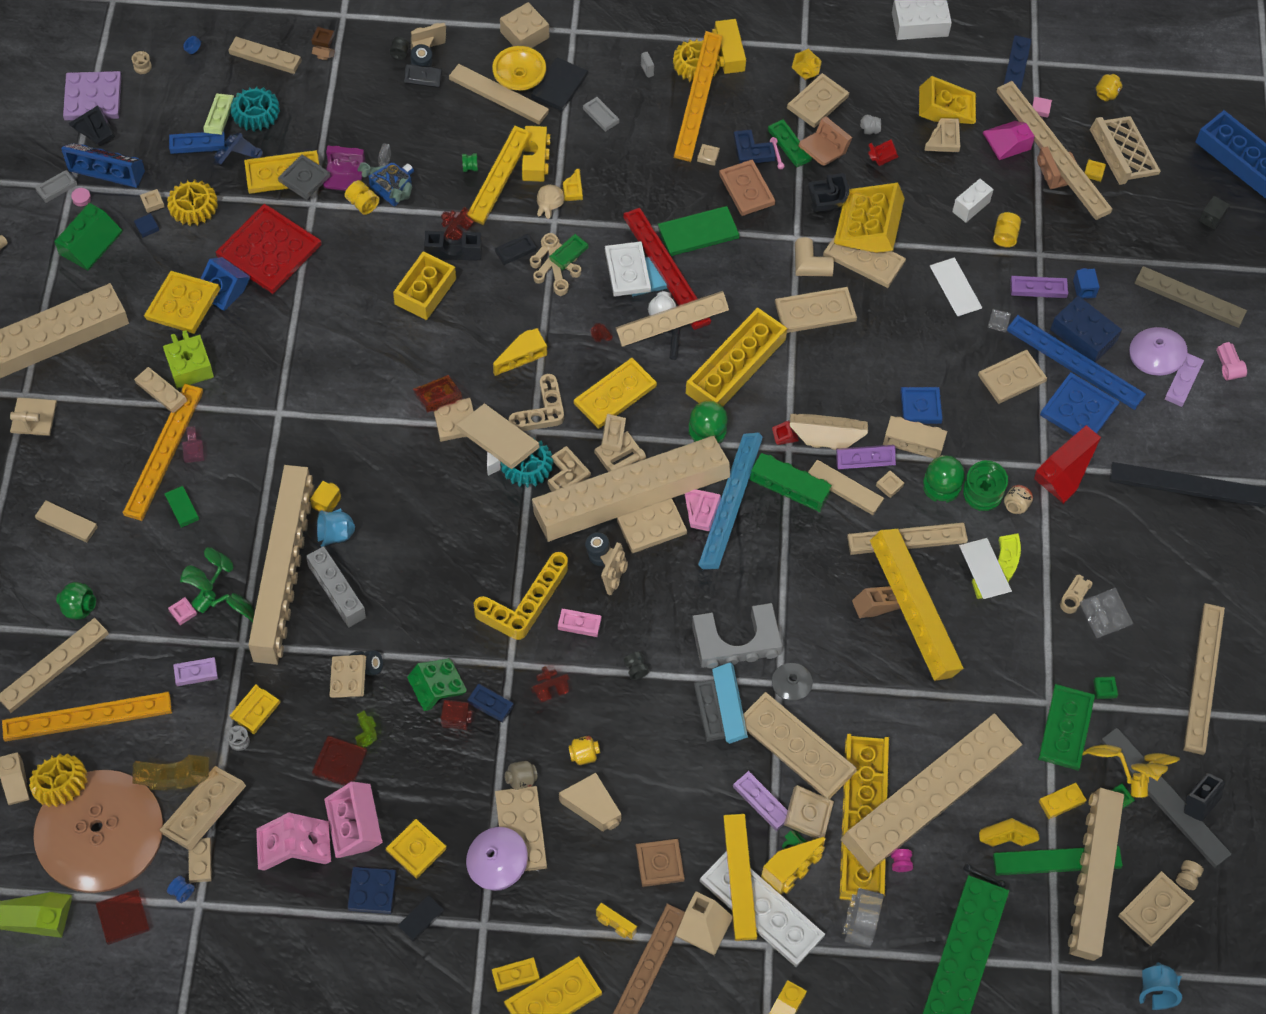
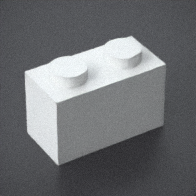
[952,179,993,222]

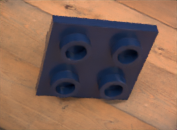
[213,133,262,165]

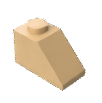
[0,753,30,805]

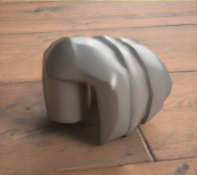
[860,115,881,135]

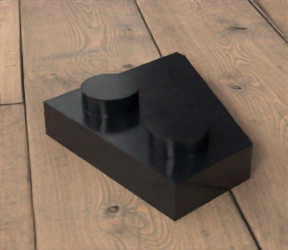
[69,105,115,146]

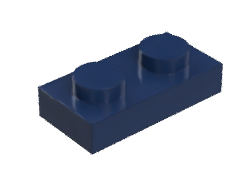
[467,684,514,723]

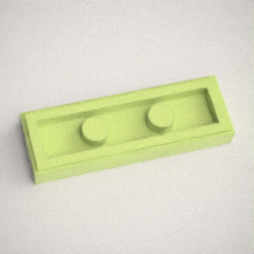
[204,93,234,135]

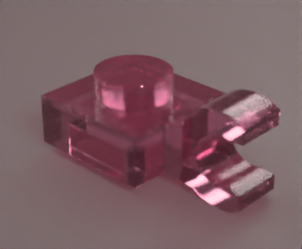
[182,427,205,463]

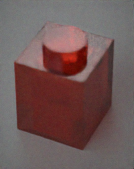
[441,700,473,730]

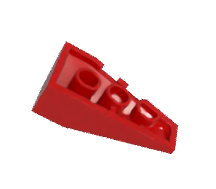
[1034,425,1101,504]

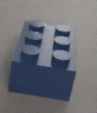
[1050,296,1122,362]

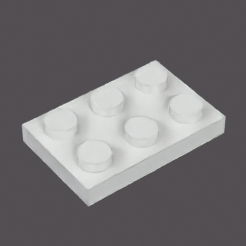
[605,242,651,296]

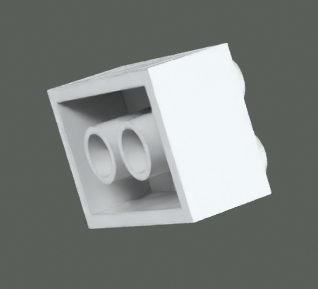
[892,0,952,40]

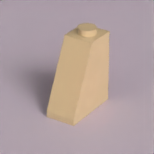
[559,773,621,831]

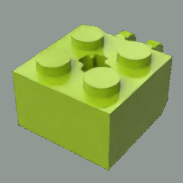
[163,330,214,389]

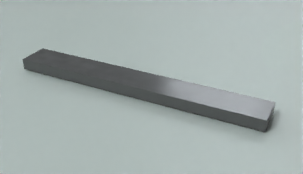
[1100,728,1231,868]

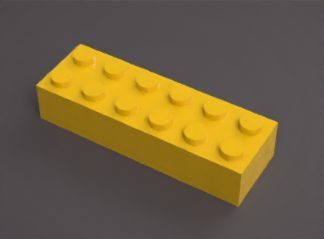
[685,307,787,407]

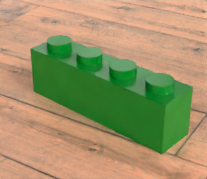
[750,453,832,512]

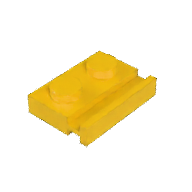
[230,684,280,734]

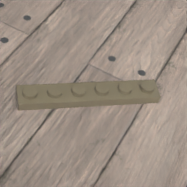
[1135,266,1247,328]

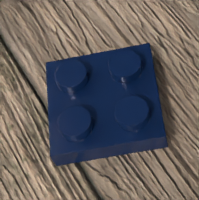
[348,867,396,914]

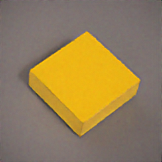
[1085,159,1106,182]

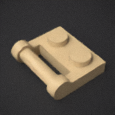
[594,431,646,472]

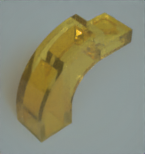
[132,755,209,790]

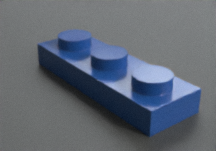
[169,131,225,154]

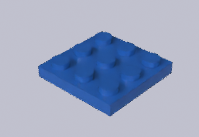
[1040,372,1120,436]

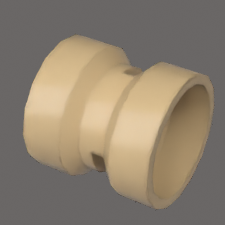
[1176,860,1204,890]

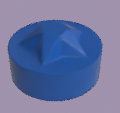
[183,36,201,54]

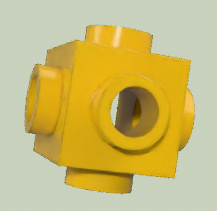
[792,48,822,80]

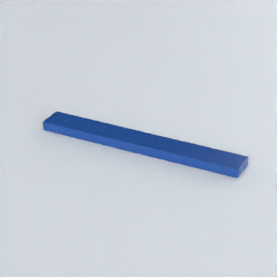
[1007,315,1146,410]

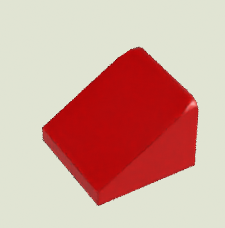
[772,420,799,445]

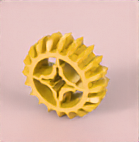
[673,38,720,82]
[167,179,218,226]
[29,753,88,807]

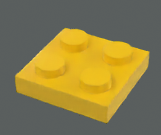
[386,819,447,879]

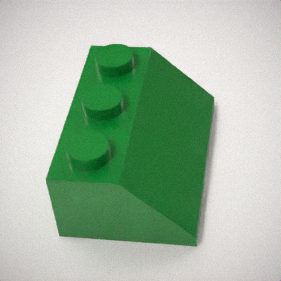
[54,203,123,271]

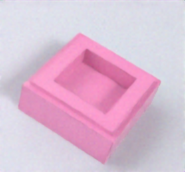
[1032,97,1052,118]
[168,597,197,625]

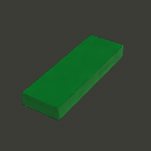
[768,119,812,168]

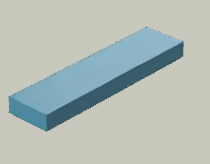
[712,662,748,744]

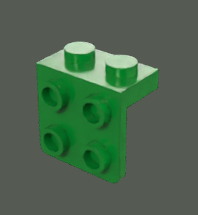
[407,659,466,711]

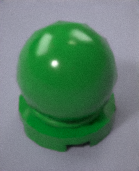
[688,400,728,444]
[923,455,965,503]

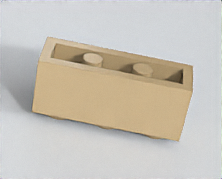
[883,416,947,458]

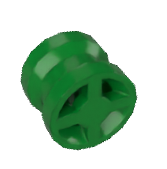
[462,153,478,172]

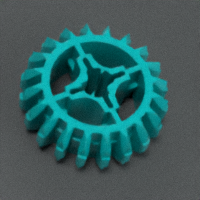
[231,86,280,132]
[500,438,553,488]

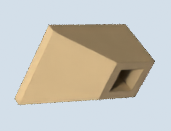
[676,891,733,956]

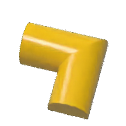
[979,818,1039,847]

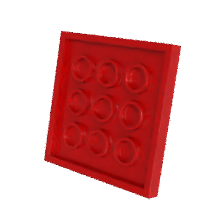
[215,204,322,294]

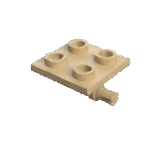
[10,398,57,436]

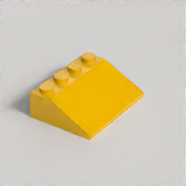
[834,183,905,253]

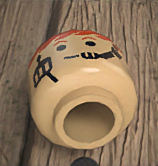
[1004,485,1033,514]

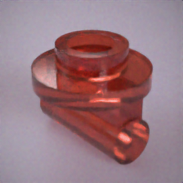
[591,323,612,342]

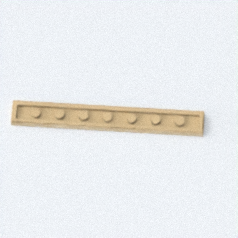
[1183,603,1225,755]

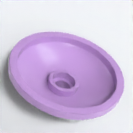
[1129,327,1187,376]
[466,827,528,890]

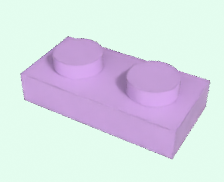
[173,657,218,686]

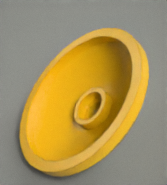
[493,46,546,90]

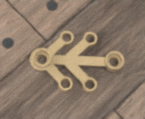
[530,233,581,296]

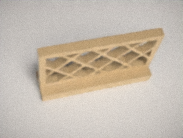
[1090,116,1161,185]

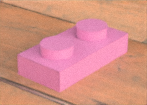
[558,609,602,637]

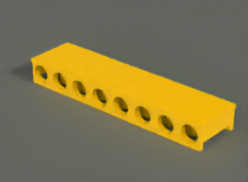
[839,734,889,903]

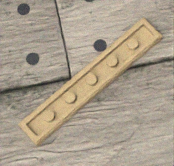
[449,64,549,125]
[847,523,968,555]

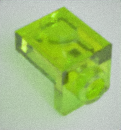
[355,711,377,748]

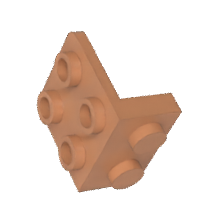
[799,117,852,165]
[1037,146,1077,189]

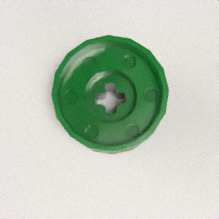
[963,460,1008,511]

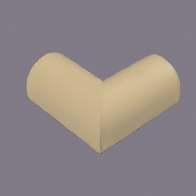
[795,237,834,276]
[548,446,591,492]

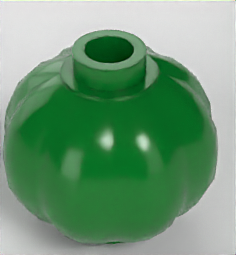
[56,582,96,620]

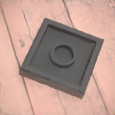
[278,155,330,200]

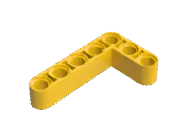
[474,552,568,640]

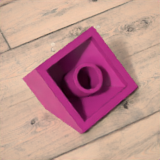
[983,121,1035,160]

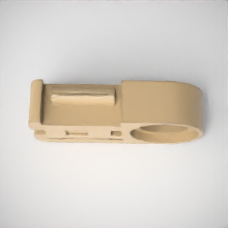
[1060,575,1092,614]

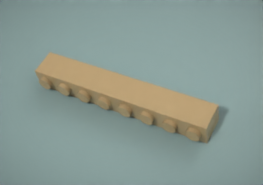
[1068,788,1124,961]

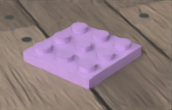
[63,71,121,120]

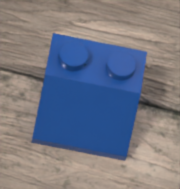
[201,257,250,311]

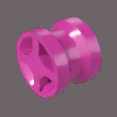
[891,849,913,872]

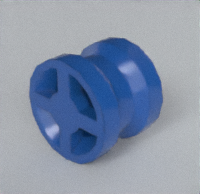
[167,876,195,903]

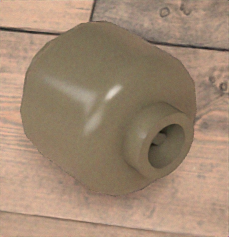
[505,761,537,790]

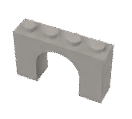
[692,603,782,668]

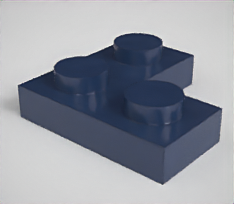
[733,130,776,164]

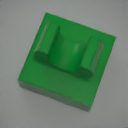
[782,830,807,849]

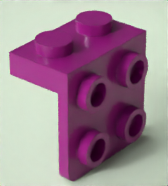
[323,146,365,191]

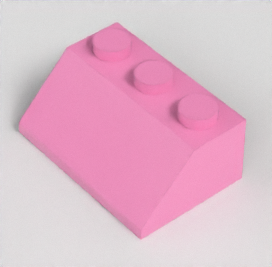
[324,782,382,858]

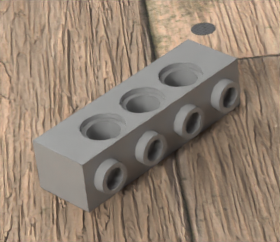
[306,546,366,628]

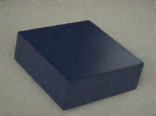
[134,213,159,238]

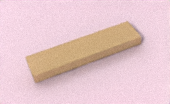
[808,460,884,515]

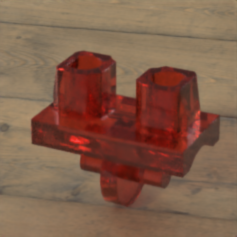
[441,207,474,240]
[531,666,569,703]

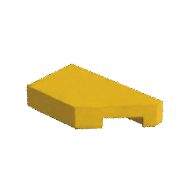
[563,169,583,201]

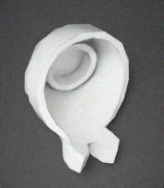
[648,291,676,315]

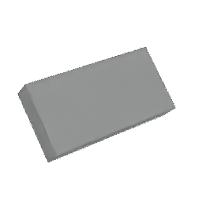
[583,97,619,132]
[35,170,77,203]

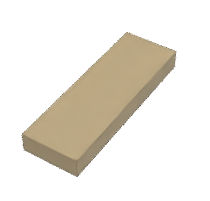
[35,500,98,543]

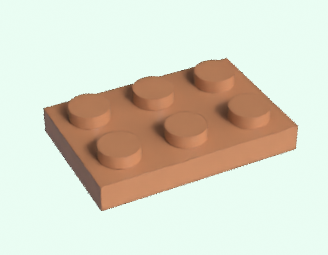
[719,159,775,216]

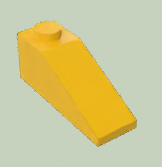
[493,328,547,376]
[769,980,807,1014]

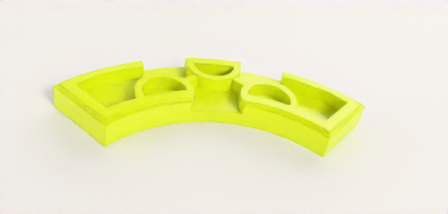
[972,533,1021,599]

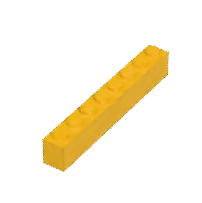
[869,529,964,681]

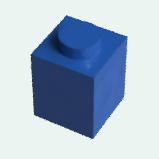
[1073,268,1099,299]

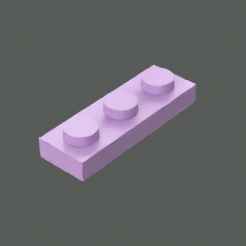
[1165,353,1204,407]
[733,771,788,831]

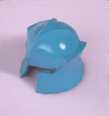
[317,508,355,547]
[1139,962,1182,1010]

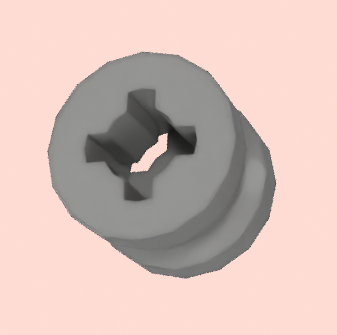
[227,726,250,751]

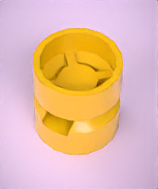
[345,180,379,215]
[993,212,1021,247]

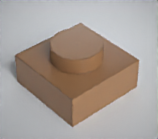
[312,45,335,60]

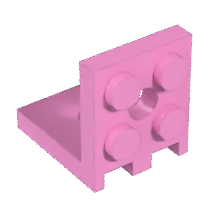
[256,813,331,870]

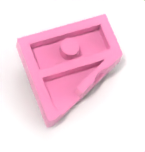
[685,489,721,531]

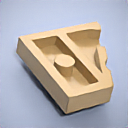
[925,118,960,152]

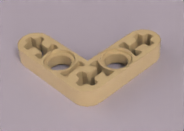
[509,374,564,431]

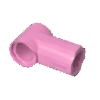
[1216,342,1247,380]

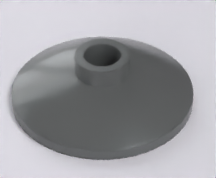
[772,663,813,701]

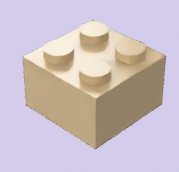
[500,2,549,48]

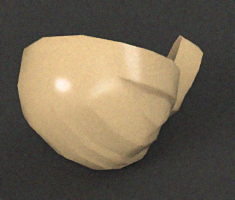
[537,184,564,219]

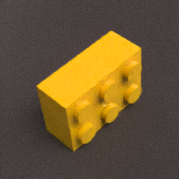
[393,251,456,320]

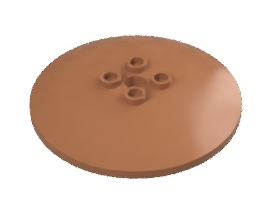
[34,770,163,893]

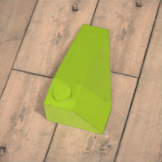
[0,892,72,938]

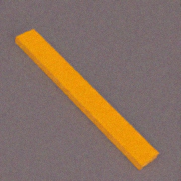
[674,31,723,162]
[123,384,203,521]
[2,692,172,742]

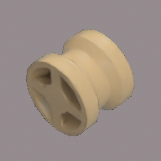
[132,51,152,74]

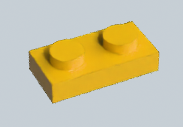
[1039,783,1087,819]
[596,903,637,940]
[492,958,540,992]

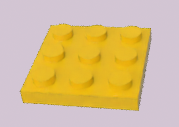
[144,271,221,334]

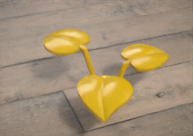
[1083,745,1180,797]

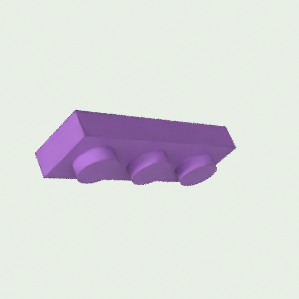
[1010,276,1068,298]
[836,445,896,469]

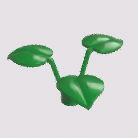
[180,547,255,622]

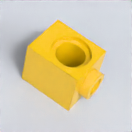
[310,481,341,512]

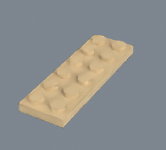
[743,692,857,801]

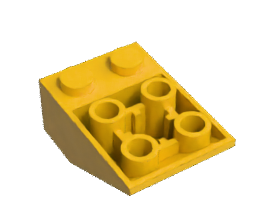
[761,837,826,895]

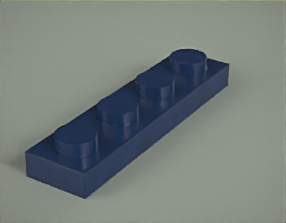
[1004,35,1032,91]

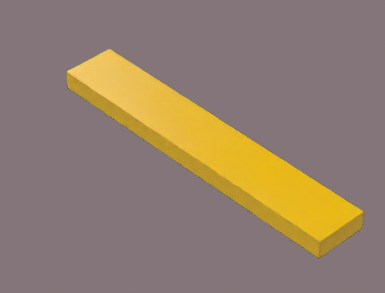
[466,126,531,225]
[723,814,757,941]

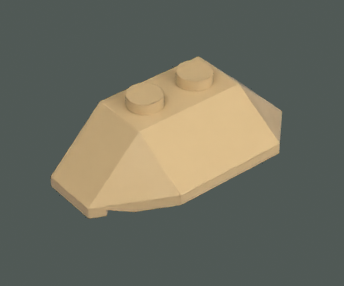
[790,414,868,450]

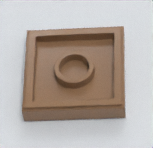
[636,839,684,887]

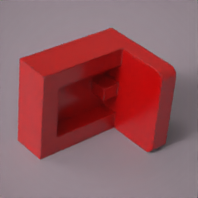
[868,139,899,166]

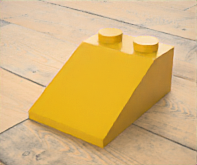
[919,76,976,124]

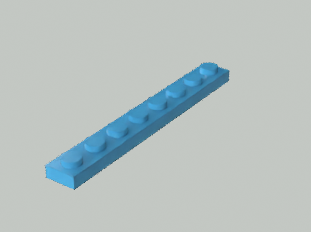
[699,433,763,569]

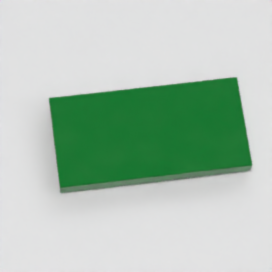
[658,206,739,256]
[1038,684,1095,771]

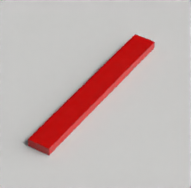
[623,208,711,330]

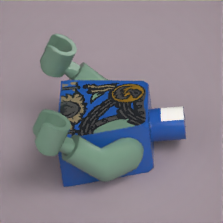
[358,162,414,207]

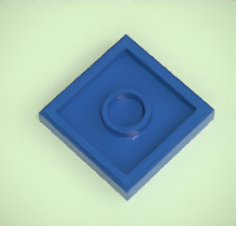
[900,387,942,424]

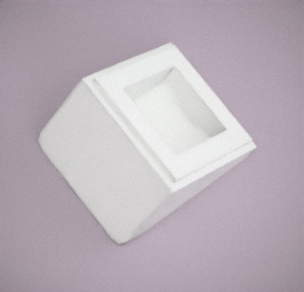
[487,452,501,476]

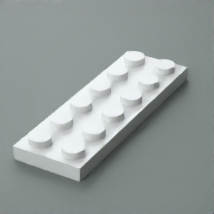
[700,852,825,967]

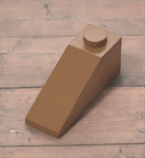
[852,586,900,618]

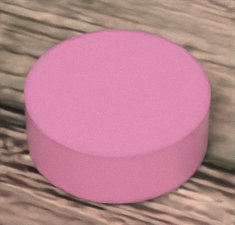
[71,188,91,207]

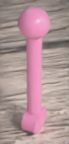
[770,137,784,169]

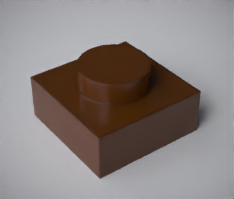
[311,27,335,48]

